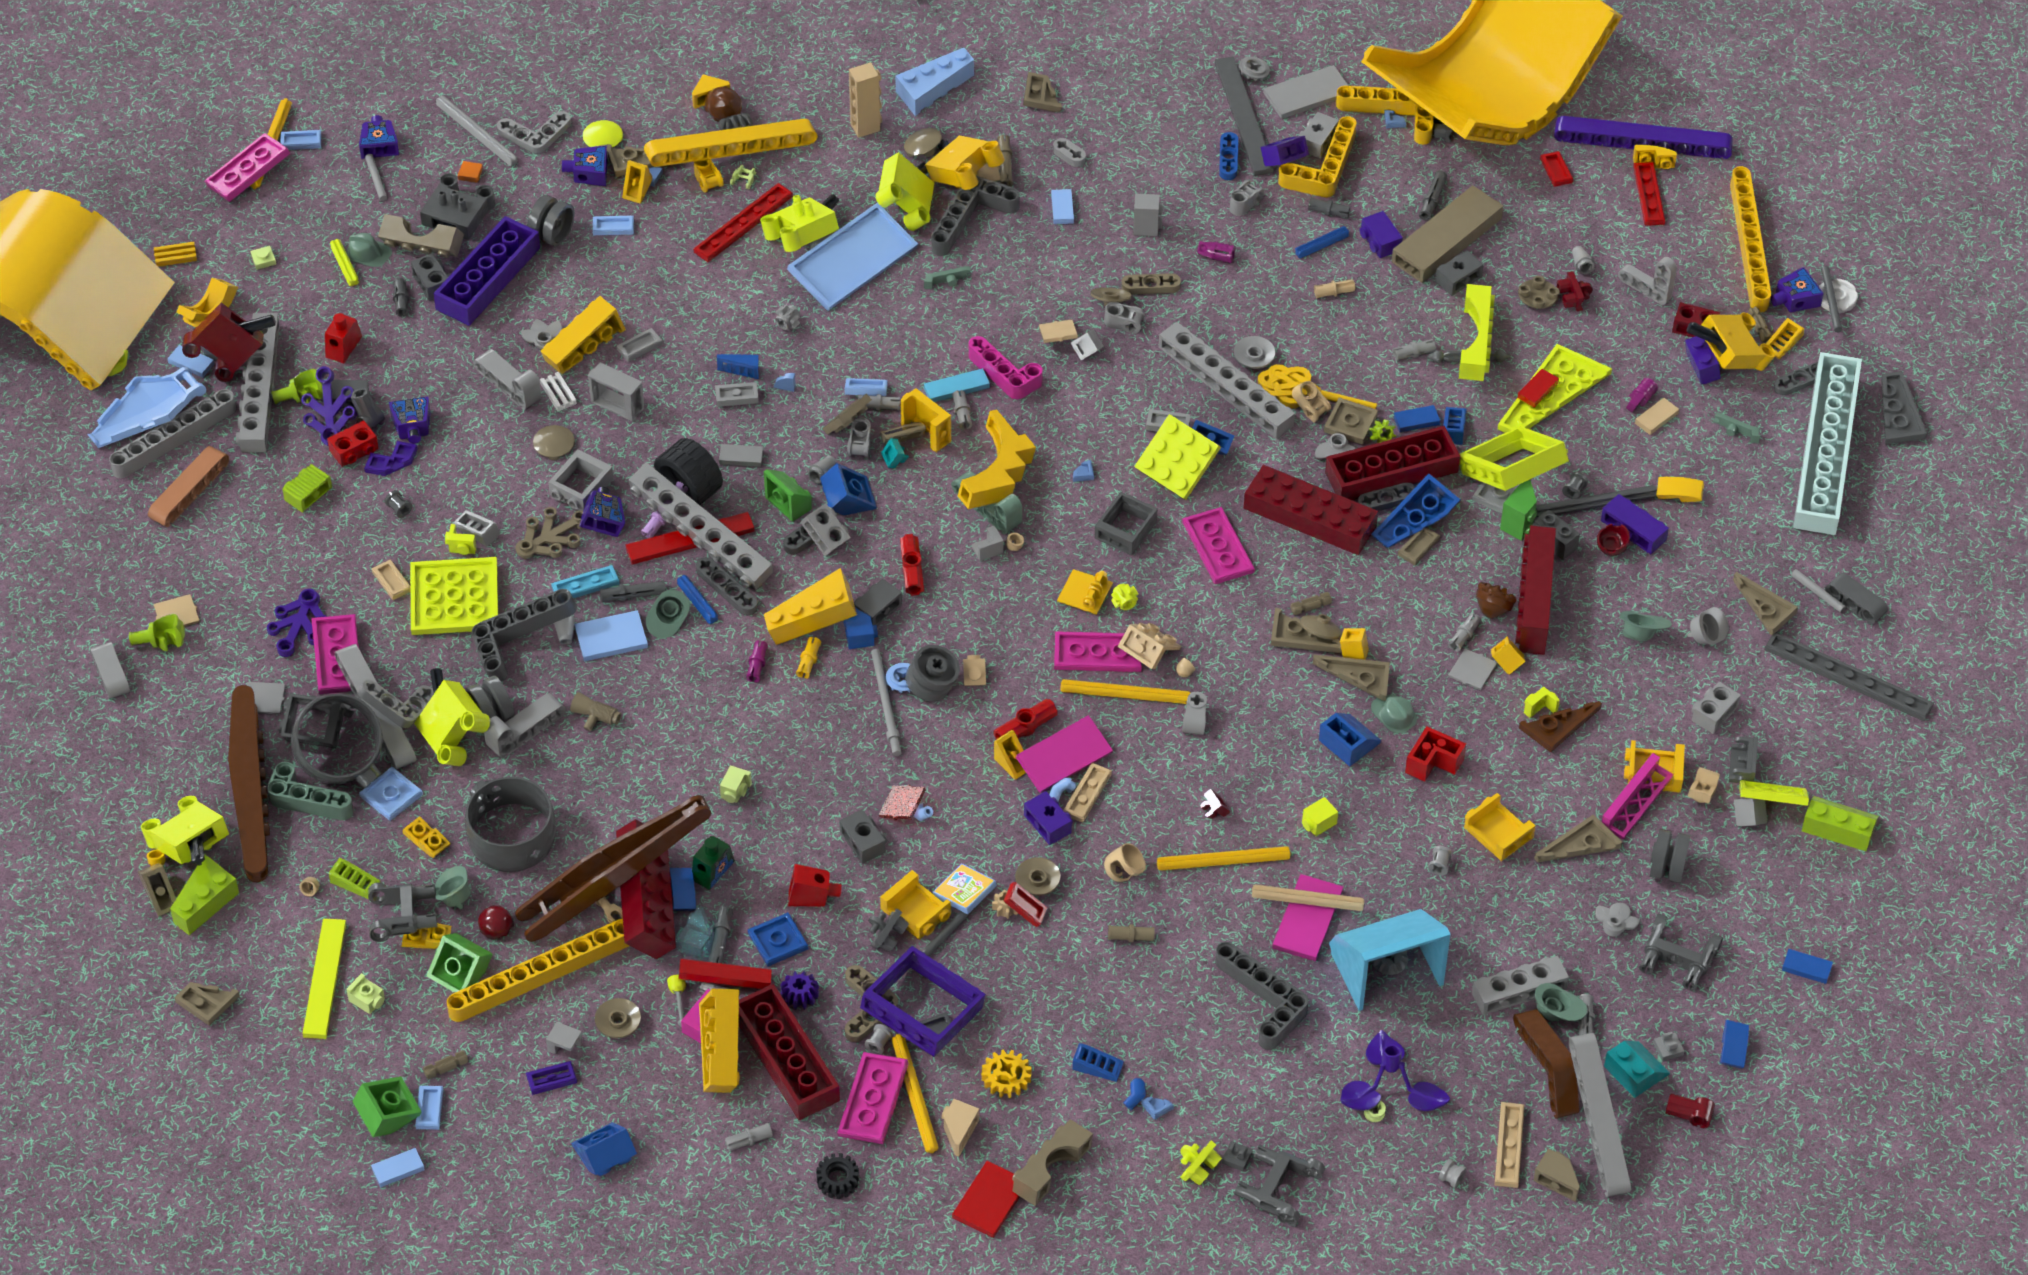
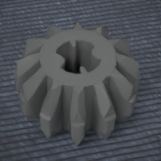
[719,113,753,130]

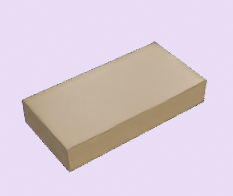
[1635,398,1679,435]
[372,559,411,600]

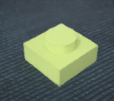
[250,246,276,270]

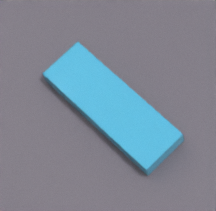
[924,368,990,402]
[551,565,620,598]

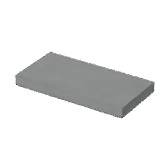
[1263,65,1348,119]

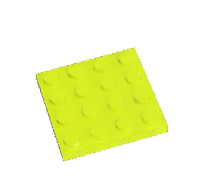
[410,557,498,635]

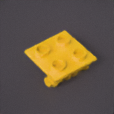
[1057,569,1113,615]

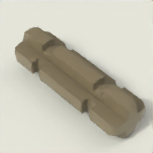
[1748,307,1772,342]
[1290,592,1332,615]
[423,1050,468,1079]

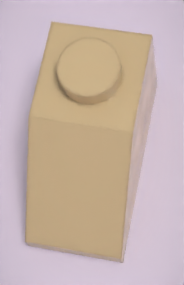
[942,1099,979,1157]

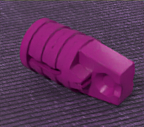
[1197,241,1236,263]
[1626,378,1658,413]

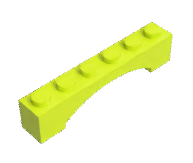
[1459,284,1495,381]

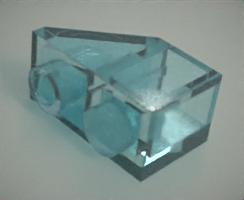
[676,905,713,961]

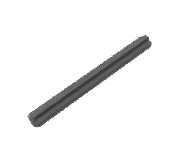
[1535,485,1657,517]

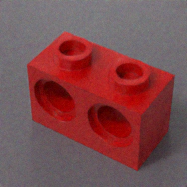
[327,420,379,467]

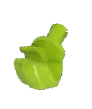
[271,368,323,404]
[129,614,185,651]

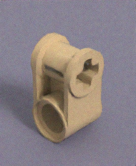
[1292,381,1331,422]

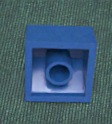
[820,463,877,516]
[571,1122,637,1176]

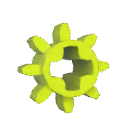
[1111,584,1138,610]

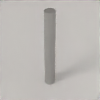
[365,154,387,201]
[1791,569,1846,613]

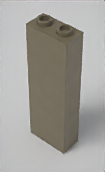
[1392,185,1503,283]

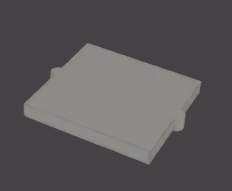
[1448,649,1497,691]
[247,682,285,715]

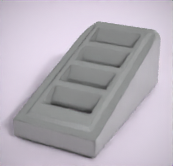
[452,510,500,547]

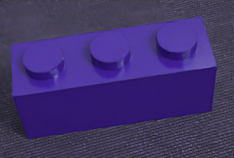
[1601,494,1669,555]

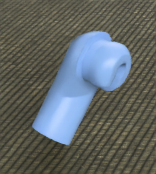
[1049,778,1076,802]
[908,800,933,821]

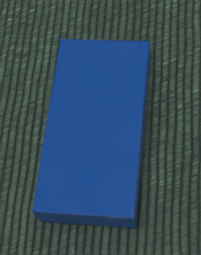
[1394,405,1440,433]
[1782,949,1833,984]

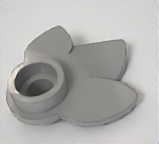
[521,319,562,349]
[1315,433,1356,459]
[1595,903,1640,937]

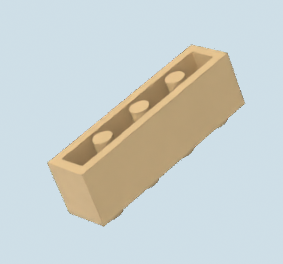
[849,62,882,138]

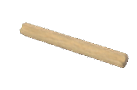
[1252,884,1364,911]

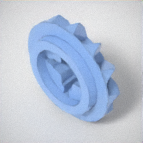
[886,663,910,694]

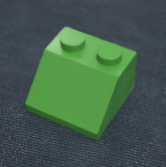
[764,469,812,522]
[1500,480,1537,541]
[426,933,493,993]
[352,1076,422,1137]

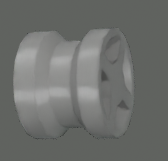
[1438,1159,1467,1188]

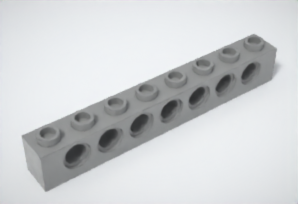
[236,313,280,452]
[1159,322,1295,439]
[629,462,773,590]

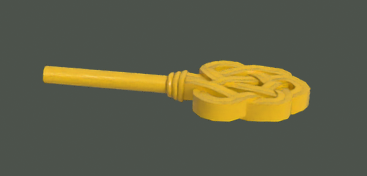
[1258,364,1377,409]

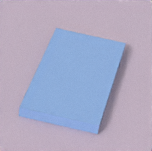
[787,202,918,311]

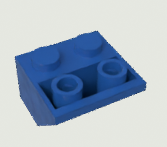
[1319,713,1381,766]

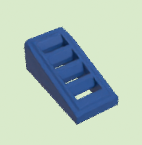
[717,354,759,379]
[1443,407,1467,445]
[1072,1043,1124,1082]

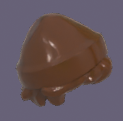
[705,86,742,122]
[1476,582,1516,619]

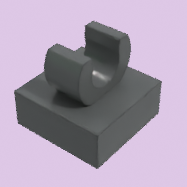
[1222,1141,1253,1172]

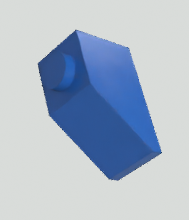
[1192,420,1235,455]
[843,608,878,649]

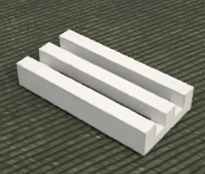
[540,372,577,411]

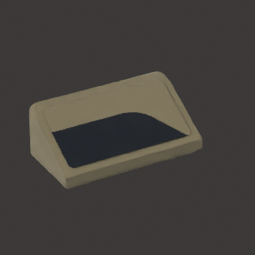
[880,422,926,446]

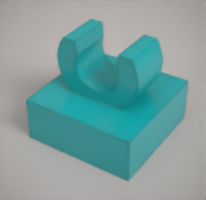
[881,438,909,468]

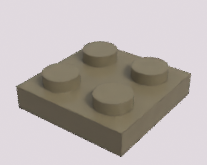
[822,394,872,434]
[1324,398,1378,445]

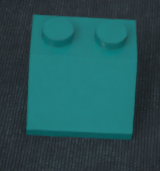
[1604,1040,1670,1098]

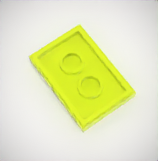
[1739,780,1809,806]

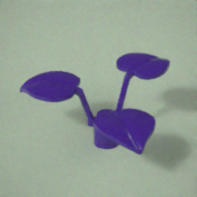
[1340,1030,1450,1111]

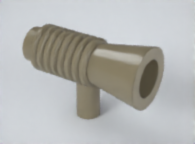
[570,692,622,731]

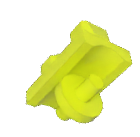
[1180,1140,1222,1185]

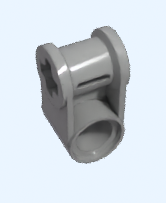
[1229,180,1265,216]
[1104,302,1145,334]
[847,417,871,458]
[1182,692,1207,735]

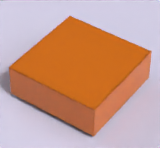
[458,161,483,183]

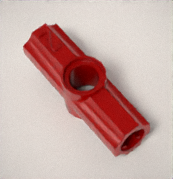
[900,534,924,596]
[993,699,1058,740]

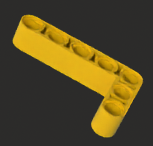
[1336,85,1433,145]
[1278,116,1357,198]

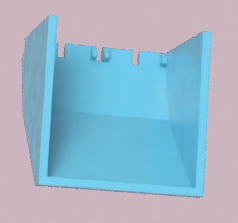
[1329,909,1451,1011]

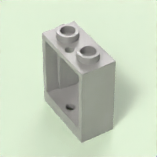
[588,362,644,422]
[548,449,614,511]

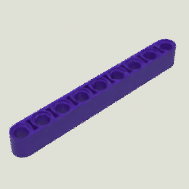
[1554,116,1733,159]

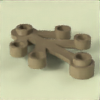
[515,507,584,559]

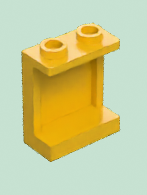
[901,388,951,453]
[1624,740,1685,793]
[1464,793,1536,861]
[880,870,951,940]

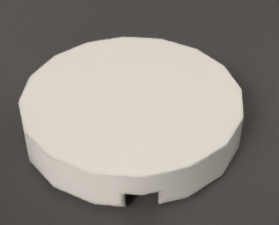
[1819,279,1858,313]

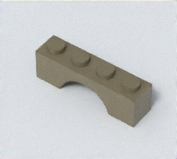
[378,214,464,258]
[1012,1119,1093,1206]

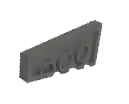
[1881,371,1927,445]

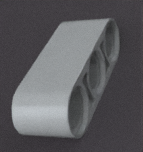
[90,642,130,699]

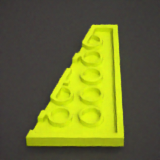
[1498,344,1612,433]

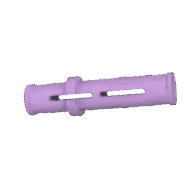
[641,482,688,538]

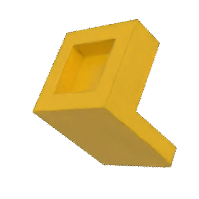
[1340,628,1369,660]
[1491,636,1526,674]

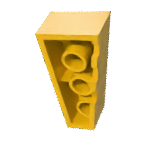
[541,296,626,374]
[764,568,857,645]
[699,988,740,1093]

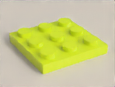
[1134,414,1221,500]

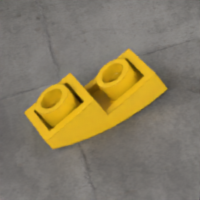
[1633,145,1677,169]
[1656,477,1704,502]
[403,816,451,858]
[401,923,452,949]

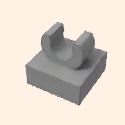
[1653,1032,1684,1061]

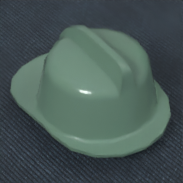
[346,233,392,267]
[646,590,690,639]
[1620,611,1672,642]
[1371,694,1417,733]
[435,866,471,909]
[1535,983,1587,1021]

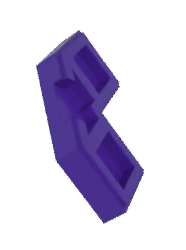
[364,441,418,476]

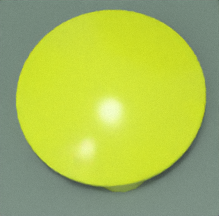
[583,120,623,148]

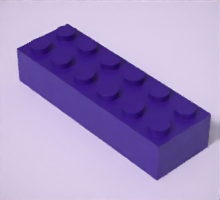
[433,216,540,326]

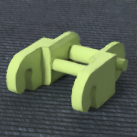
[730,165,756,190]

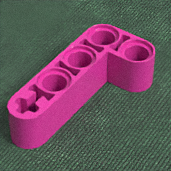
[968,336,1043,400]

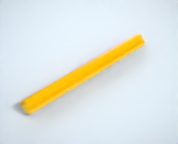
[250,98,292,189]
[1061,679,1191,704]
[1157,846,1290,870]
[891,1034,939,1154]

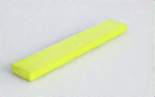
[302,919,346,1039]

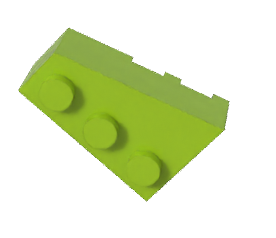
[170,854,239,935]

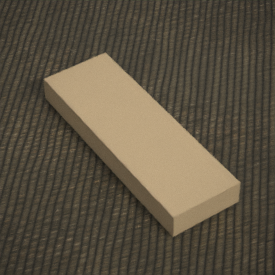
[1063,763,1112,823]

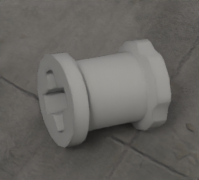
[1428,846,1452,876]
[864,1024,893,1055]

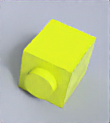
[1302,797,1338,836]

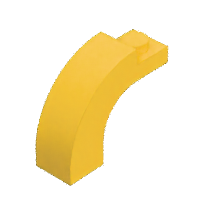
[176,278,238,327]

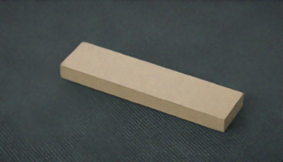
[1494,1102,1525,1188]

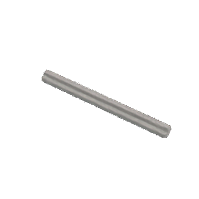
[436,95,518,166]

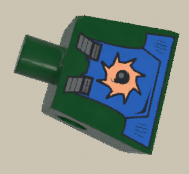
[692,836,735,890]

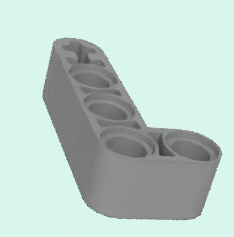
[473,349,542,410]
[484,693,566,758]

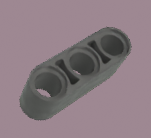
[1825,573,1888,625]

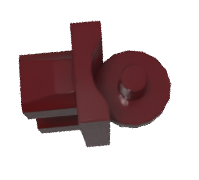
[1556,271,1593,312]

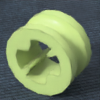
[1364,1101,1386,1122]

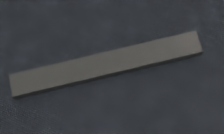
[1214,56,1274,176]
[1764,632,1934,721]

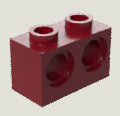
[1672,302,1720,337]

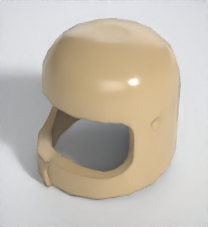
[1104,843,1146,882]

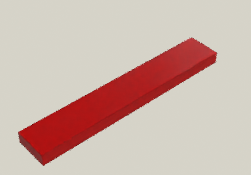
[693,183,793,262]
[625,512,755,565]

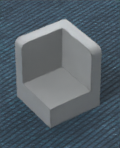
[1071,329,1104,360]
[972,525,1003,561]
[1734,798,1767,826]
[546,1022,583,1054]

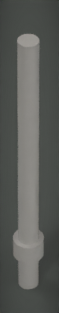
[871,649,901,756]

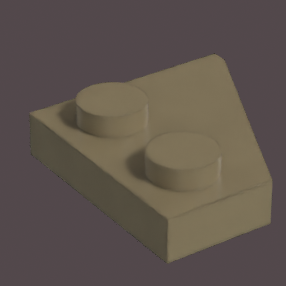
[1023,72,1062,112]
[174,982,240,1026]

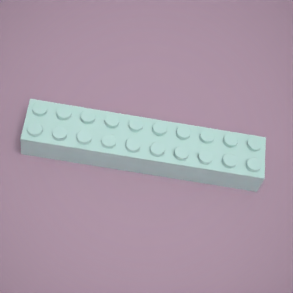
[1793,352,1862,535]

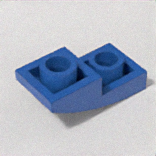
[670,868,696,911]
[1719,1020,1749,1069]

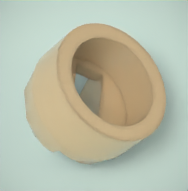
[1006,533,1024,551]
[1176,658,1195,677]
[299,877,320,897]

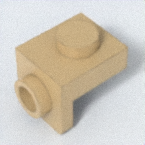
[963,655,986,686]
[1688,767,1720,804]

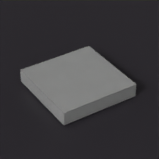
[1472,482,1520,513]

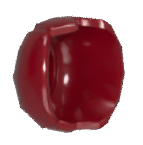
[1597,524,1630,556]
[478,905,514,939]

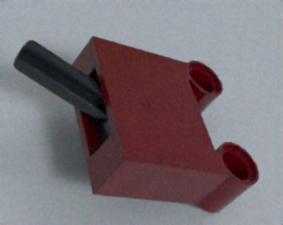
[182,302,276,382]

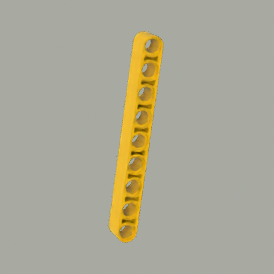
[644,119,818,167]
[1730,166,1771,312]
[447,918,629,1022]

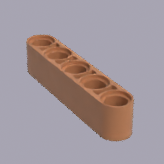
[148,446,229,527]

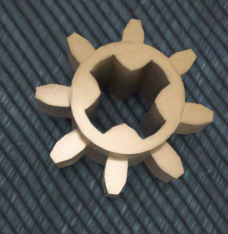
[992,890,1018,919]

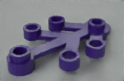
[301,366,357,446]
[267,589,327,657]

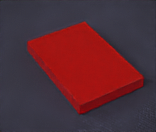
[952,1161,1020,1238]

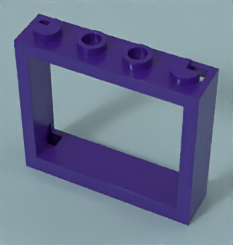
[860,946,986,1057]

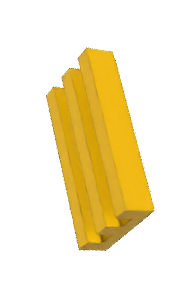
[153,242,197,267]

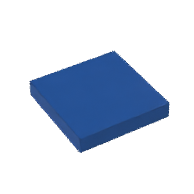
[747,912,809,967]

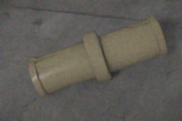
[1108,924,1155,943]

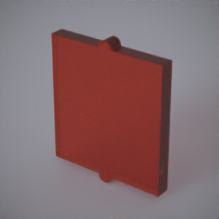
[879,784,926,820]

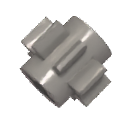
[775,305,800,330]

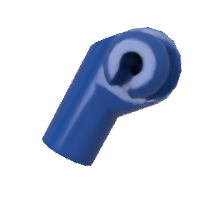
[1123,1078,1146,1111]

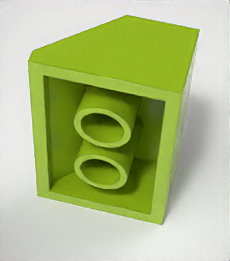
[1802,796,1879,852]

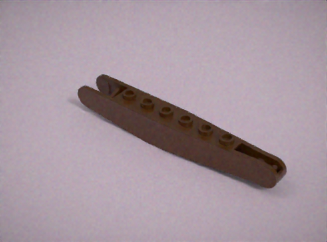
[228,685,270,883]
[515,795,711,942]

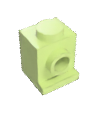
[720,765,752,803]
[347,973,385,1014]

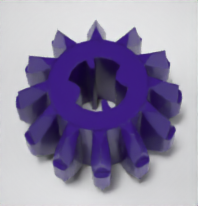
[781,971,819,1010]

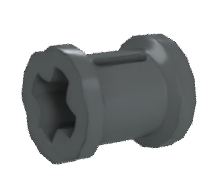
[1562,472,1588,499]
[384,490,412,518]

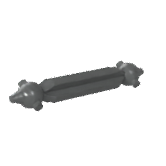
[1428,349,1511,363]

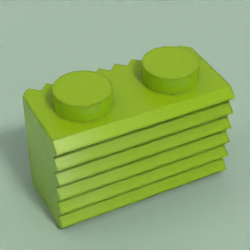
[282,464,332,513]

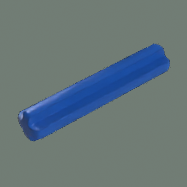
[1295,226,1349,258]
[677,575,718,624]

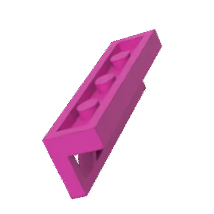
[1602,753,1673,839]

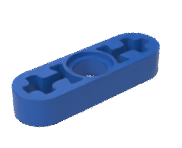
[1219,132,1238,180]

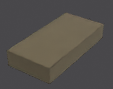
[1398,528,1440,565]

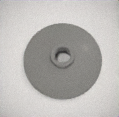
[1234,336,1275,369]

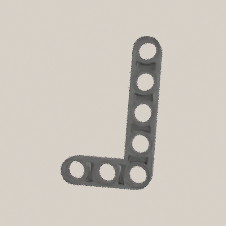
[931,176,1020,256]
[472,589,577,682]
[1215,942,1309,1050]

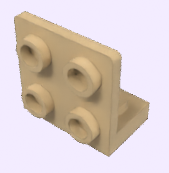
[1118,623,1181,669]

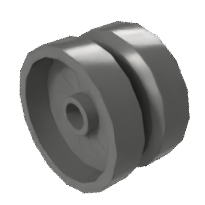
[527,195,575,246]
[905,645,960,701]
[465,675,515,723]
[1649,828,1691,884]

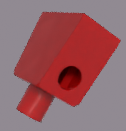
[325,313,362,364]
[788,864,842,907]

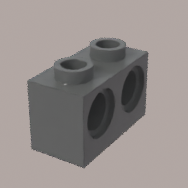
[410,253,450,301]

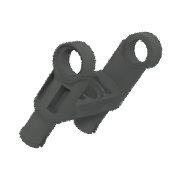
[368,883,438,942]
[1639,913,1723,991]
[1234,1144,1325,1227]

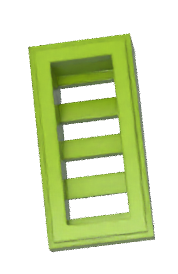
[329,858,381,899]

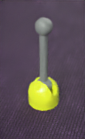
[667,975,686,1027]

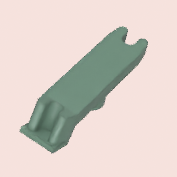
[924,266,971,289]
[1713,412,1760,444]

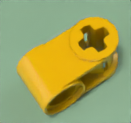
[693,159,724,193]

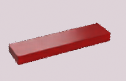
[1633,162,1665,226]
[678,959,772,989]

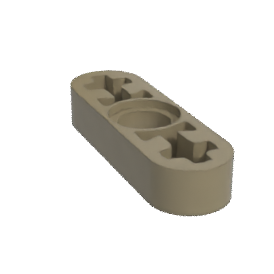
[1121,273,1181,294]

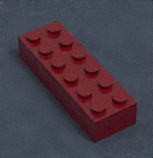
[1325,425,1460,500]
[1243,465,1378,556]
[1515,525,1556,655]
[616,819,676,959]
[738,984,840,1120]

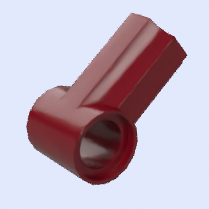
[1665,1094,1715,1129]

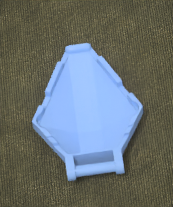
[87,367,206,448]

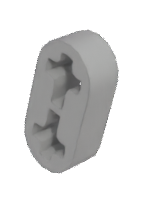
[1053,138,1086,167]

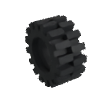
[816,1153,859,1199]

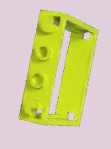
[1459,426,1569,491]

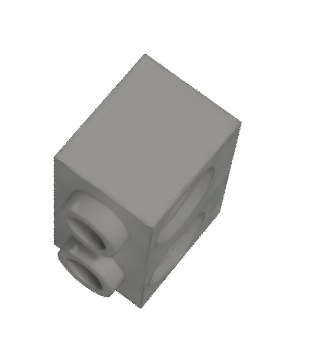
[800,503,851,557]
[1692,682,1741,734]

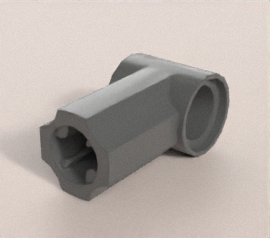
[351,387,385,429]

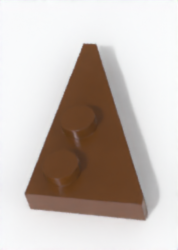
[1519,701,1602,752]

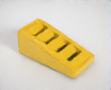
[1766,318,1804,359]

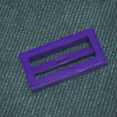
[526,1061,577,1095]

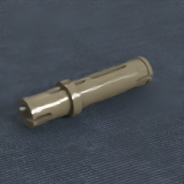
[997,135,1013,187]

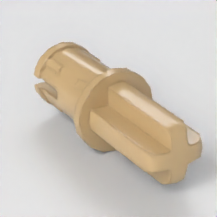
[1314,279,1355,299]

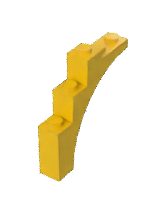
[957,409,1036,509]

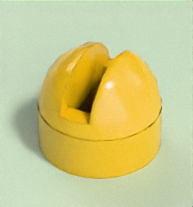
[147,849,166,866]

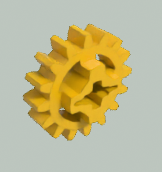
[981,1050,1032,1098]

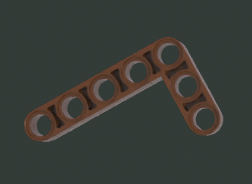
[1513,1009,1580,1119]

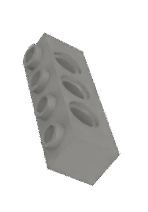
[1472,956,1569,1015]

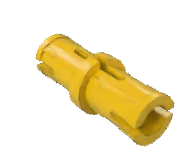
[796,637,821,679]

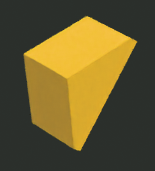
[692,74,730,109]
[622,160,653,204]
[994,730,1026,780]

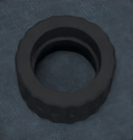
[654,438,723,505]

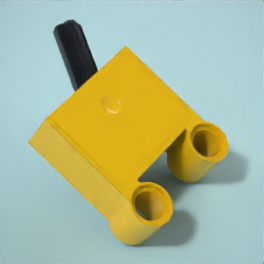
[925,135,1005,190]
[1687,312,1776,371]

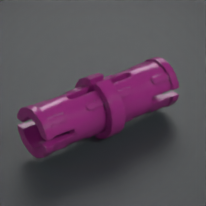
[746,640,768,682]

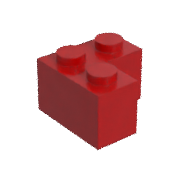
[1405,726,1467,781]

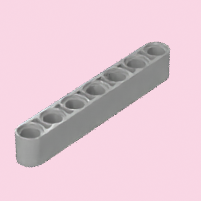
[109,389,236,478]
[334,644,416,770]
[1569,1032,1631,1197]

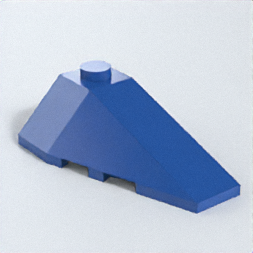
[1372,474,1461,548]

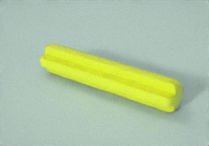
[330,239,359,287]

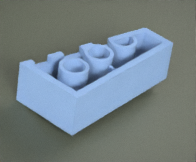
[895,48,974,116]

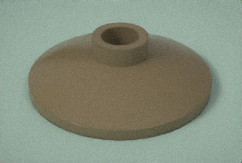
[1090,288,1131,306]
[1300,614,1342,639]
[1015,857,1060,896]
[595,998,641,1038]

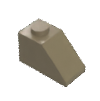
[138,863,176,916]
[1533,1148,1580,1202]

